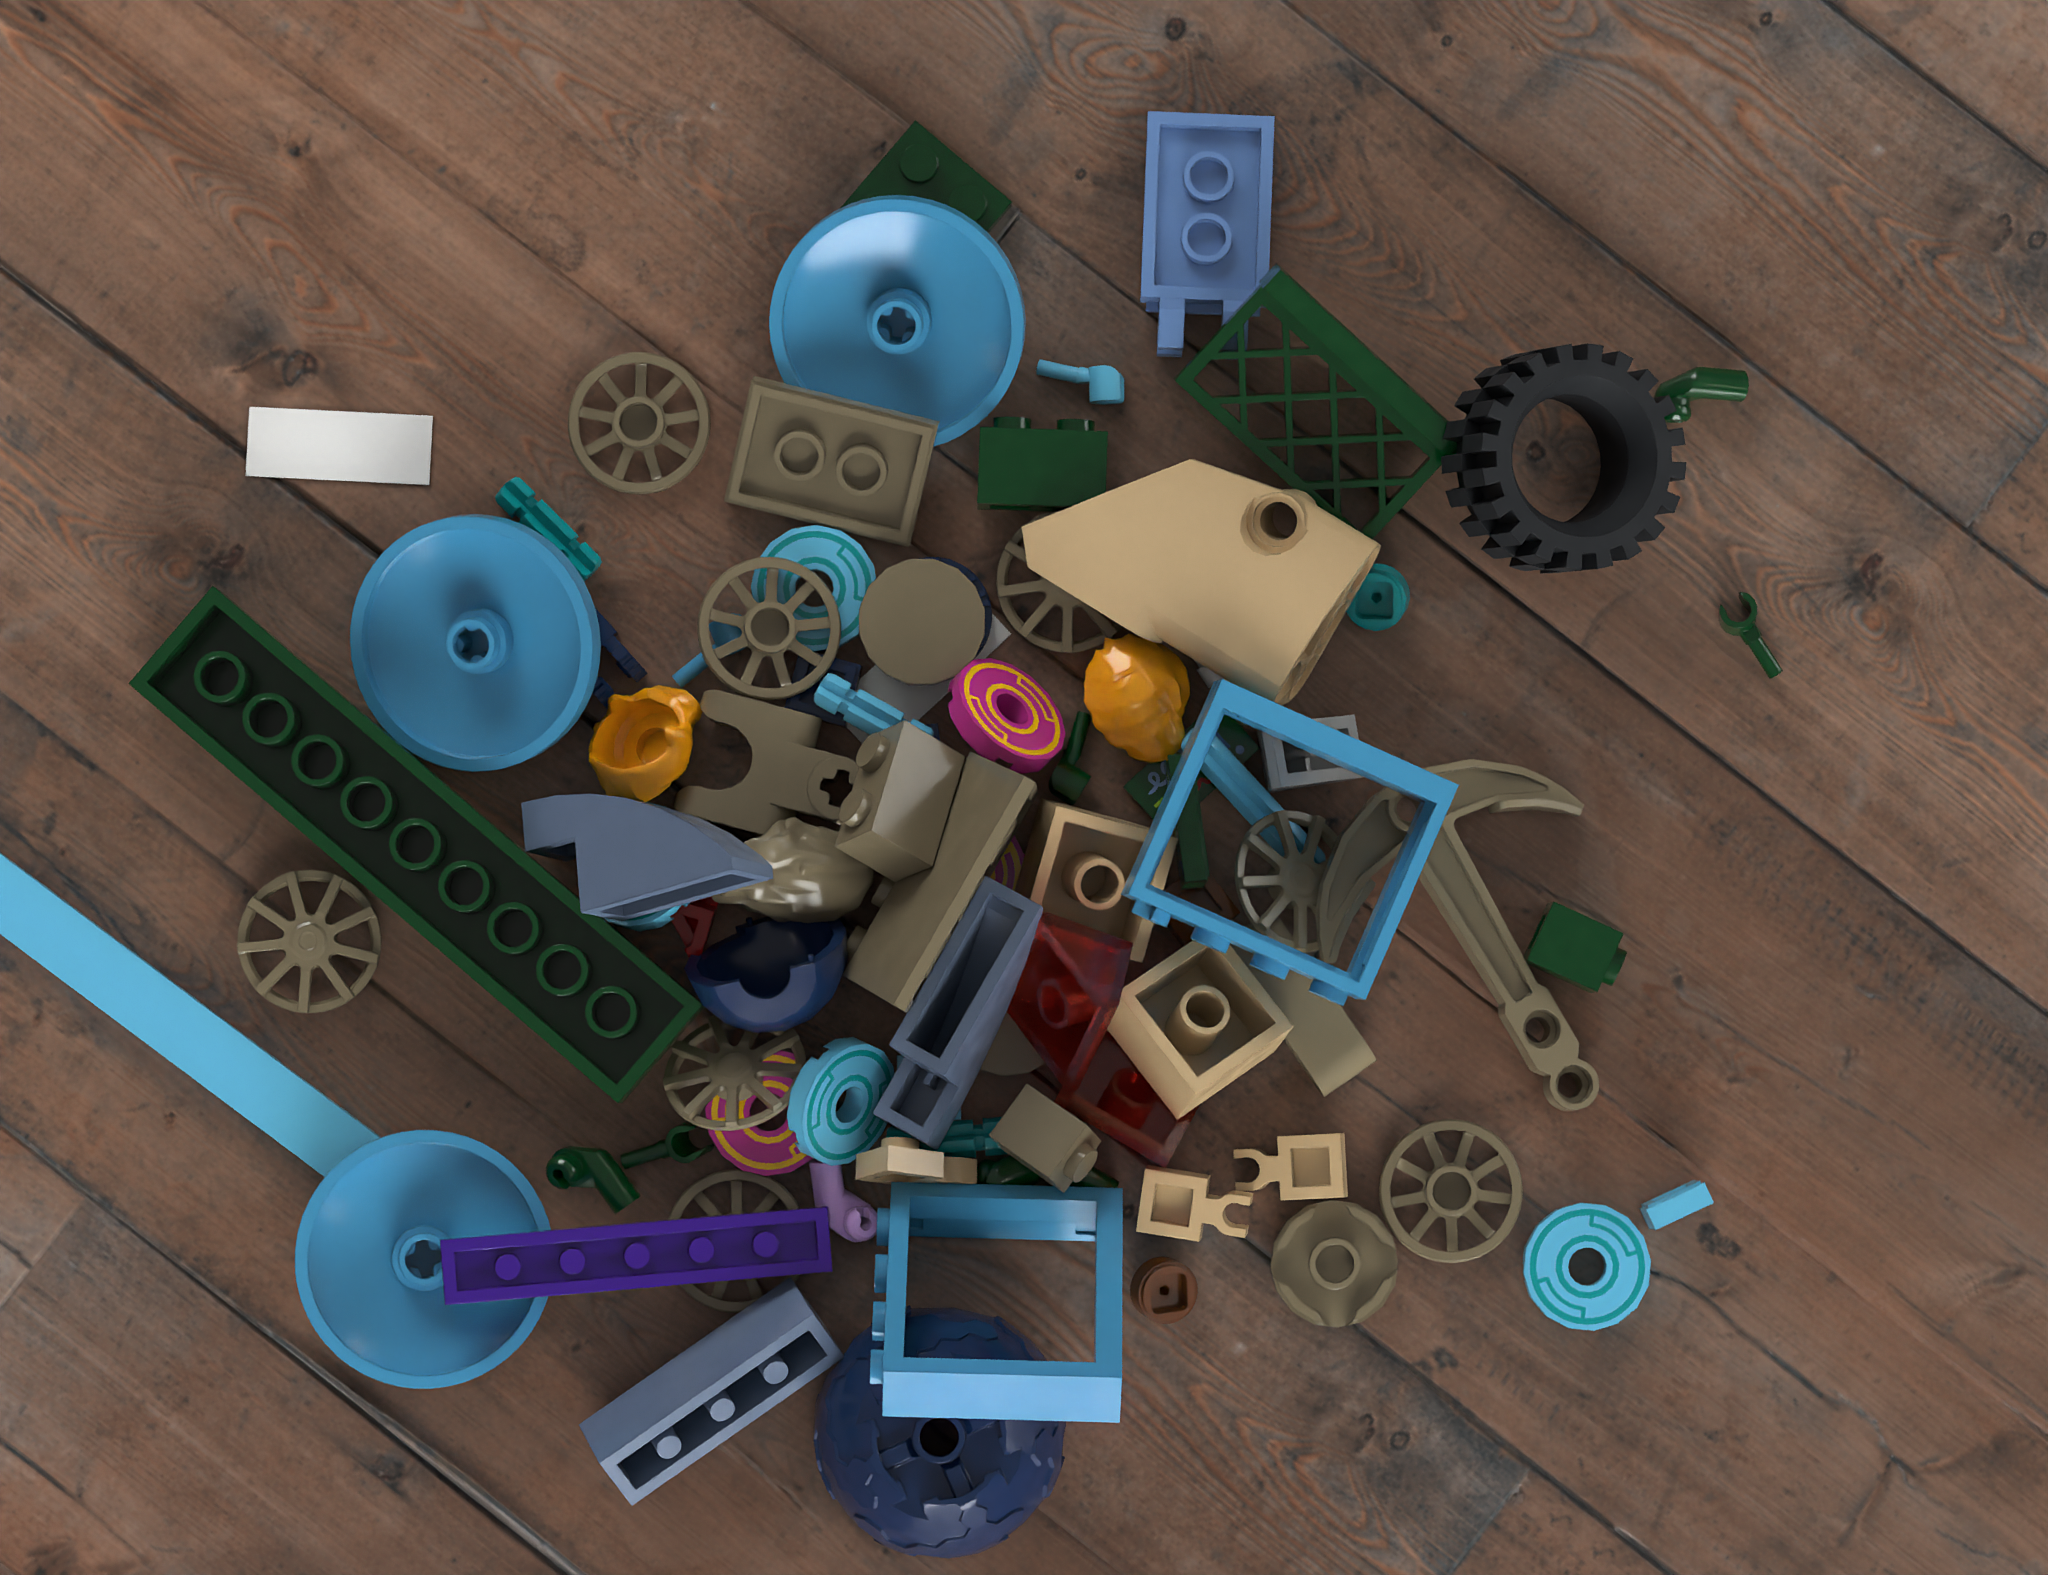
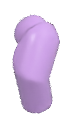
[809,1159,877,1242]

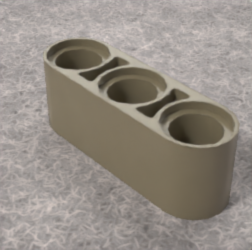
[1230,913,1377,1097]

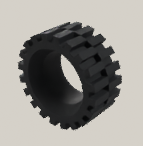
[1441,343,1687,574]

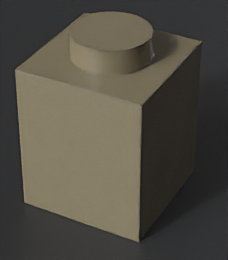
[989,1084,1102,1193]

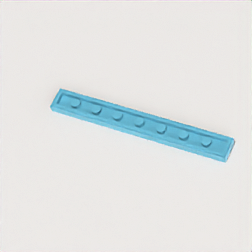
[0,852,381,1177]

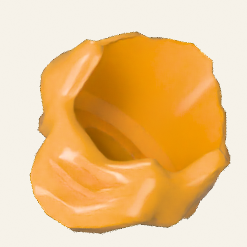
[1083,633,1190,763]
[588,685,703,802]

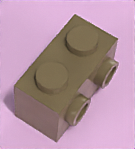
[835,720,965,882]

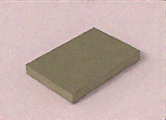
[724,376,940,547]

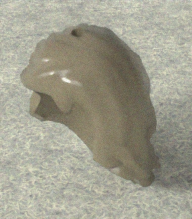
[711,817,875,923]

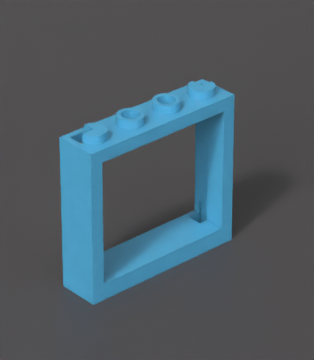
[1121,679,1459,1006]
[870,1182,1123,1423]

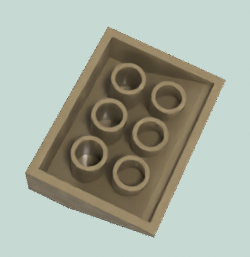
[842,751,1038,1012]

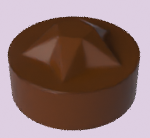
[1130,1256,1198,1324]

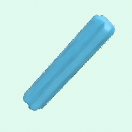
[1181,728,1326,864]

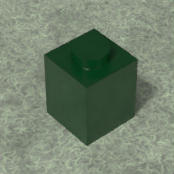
[1523,901,1627,993]

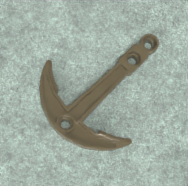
[1316,759,1599,1111]

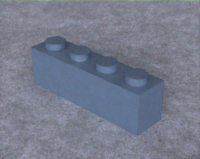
[579,1277,844,1505]

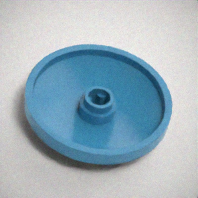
[769,195,1026,446]
[350,514,601,772]
[295,1130,551,1389]

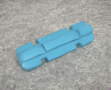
[814,673,934,736]

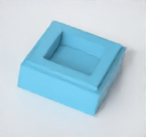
[1639,1180,1714,1230]

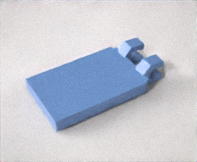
[1140,111,1275,360]

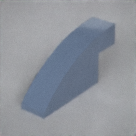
[521,793,773,921]
[873,876,1043,1151]

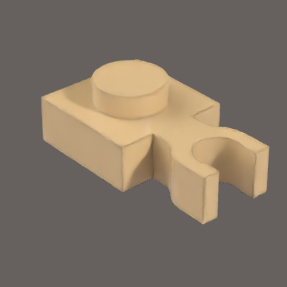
[1234,1133,1348,1201]
[855,1137,977,1184]
[1136,1165,1253,1242]

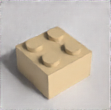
[1015,798,1178,963]
[1099,940,1294,1120]

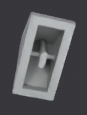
[1257,714,1363,793]

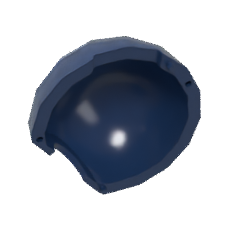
[684,917,848,1033]

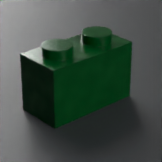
[977,416,1108,512]

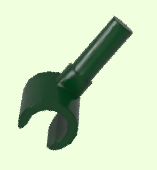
[1718,592,1783,679]
[1048,711,1092,805]
[620,1121,714,1169]

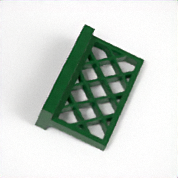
[1174,263,1457,539]

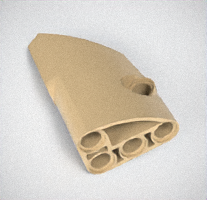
[1022,459,1381,705]

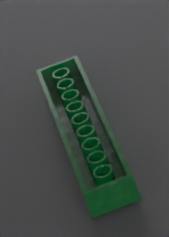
[128,586,705,1103]

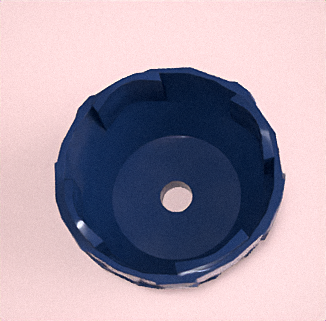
[813,1305,1066,1559]

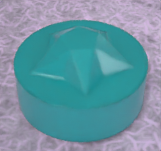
[1346,564,1410,631]

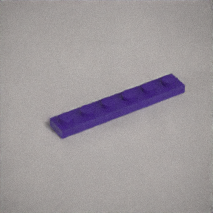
[440,1206,833,1305]

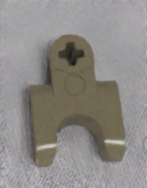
[672,689,859,836]

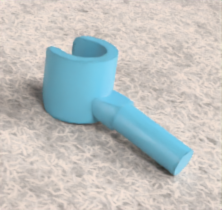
[1036,359,1125,405]

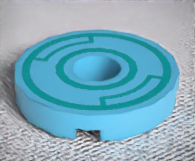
[751,525,876,653]
[787,1037,894,1166]
[1522,1203,1651,1331]

